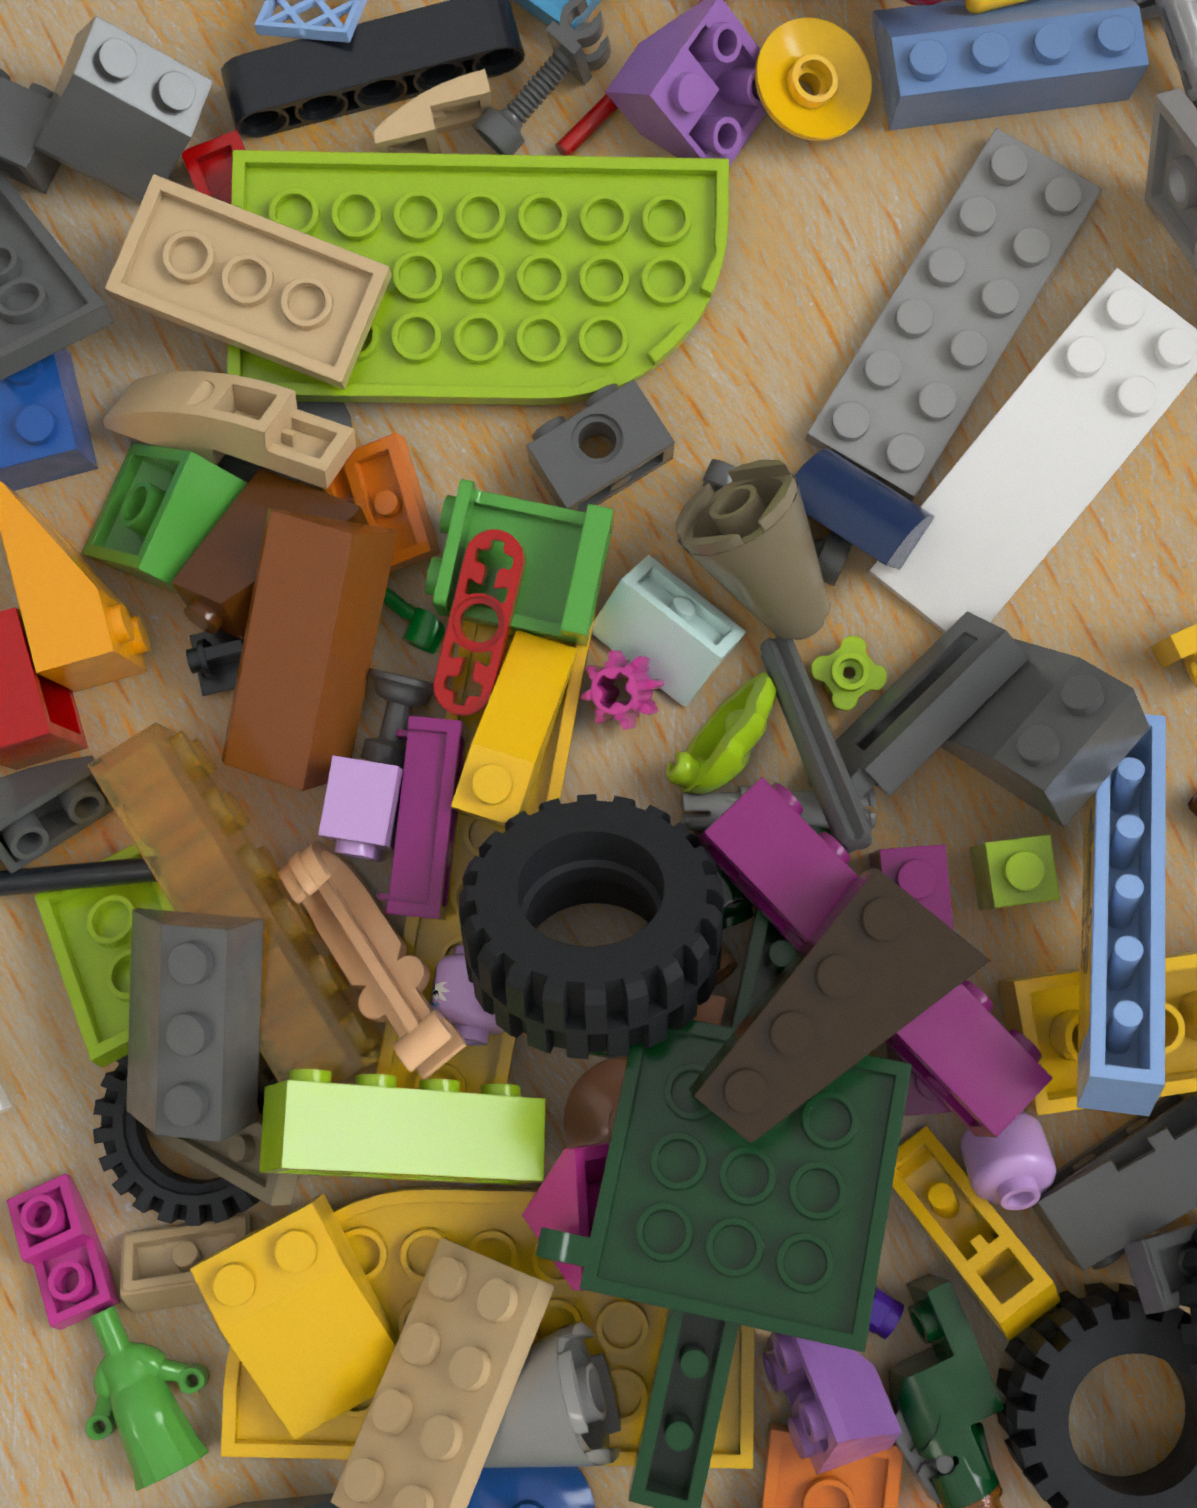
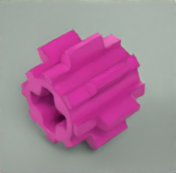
[581,650,664,730]

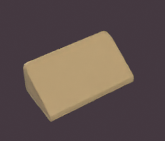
[120,1214,254,1313]

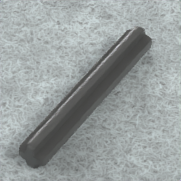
[760,637,872,854]

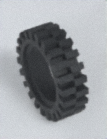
[93,1036,295,1226]

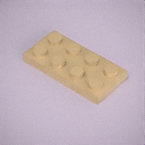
[104,174,392,390]
[331,1238,555,1508]

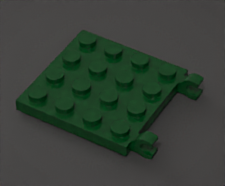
[535,1020,912,1352]

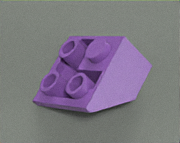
[605,0,766,166]
[763,1332,902,1475]

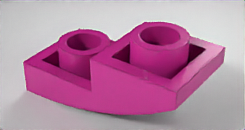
[6,1174,121,1330]

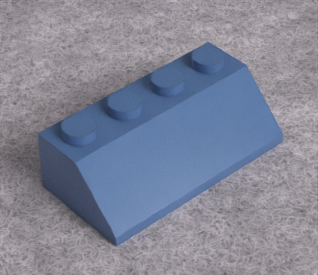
[872,0,1149,130]

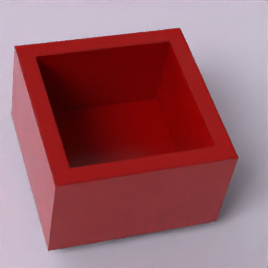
[0,607,88,770]

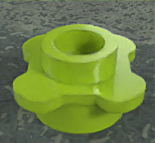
[811,636,887,711]

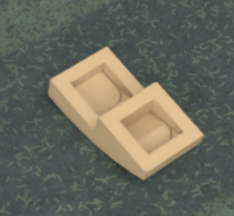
[373,69,493,154]

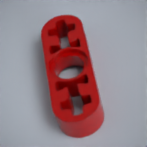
[434,529,526,716]

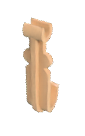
[278,841,466,1079]

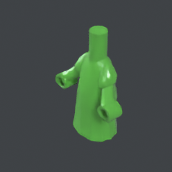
[86,1306,210,1491]

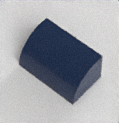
[795,448,935,570]

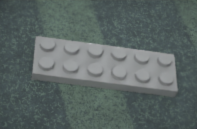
[805,128,1102,501]

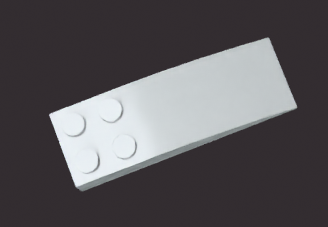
[868,268,1197,634]

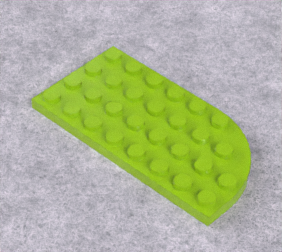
[227,150,729,405]

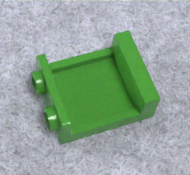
[425,479,614,646]

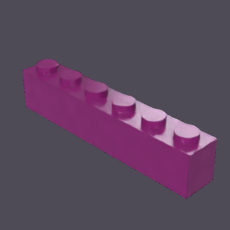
[698,777,1053,1138]

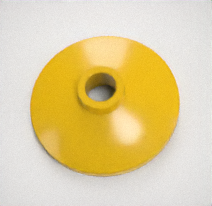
[755,17,872,141]

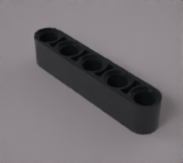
[221,0,525,138]

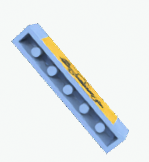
[1077,714,1166,1116]

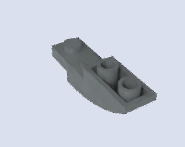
[0,755,123,874]

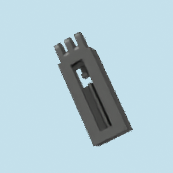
[808,611,1029,800]

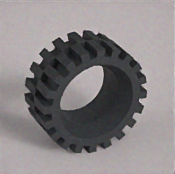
[996,1282,1197,1508]

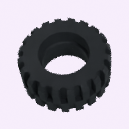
[459,794,724,1059]

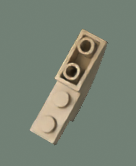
[103,371,356,489]

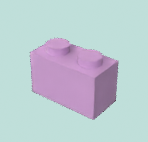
[318,755,403,862]

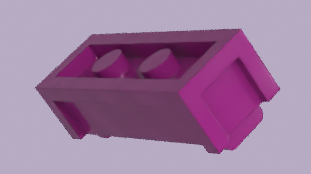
[377,716,467,920]

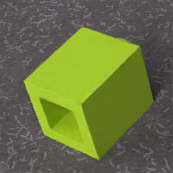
[970,834,1060,910]

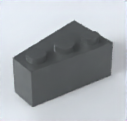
[1031,1092,1197,1271]

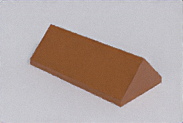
[221,508,398,791]

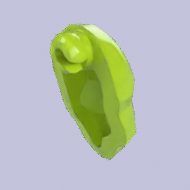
[666,672,777,795]

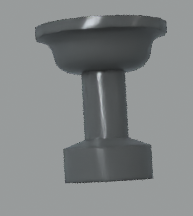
[361,668,434,769]

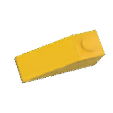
[451,630,578,828]
[892,1126,1061,1341]

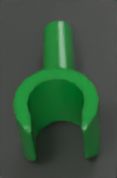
[383,587,445,654]

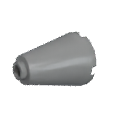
[483,1321,621,1468]

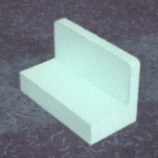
[592,555,746,706]

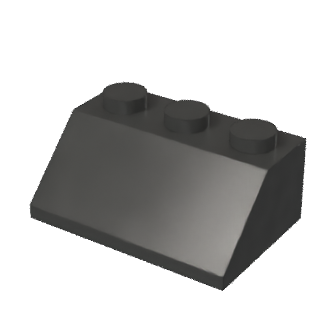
[126,908,264,1142]

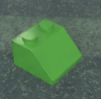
[81,442,248,594]

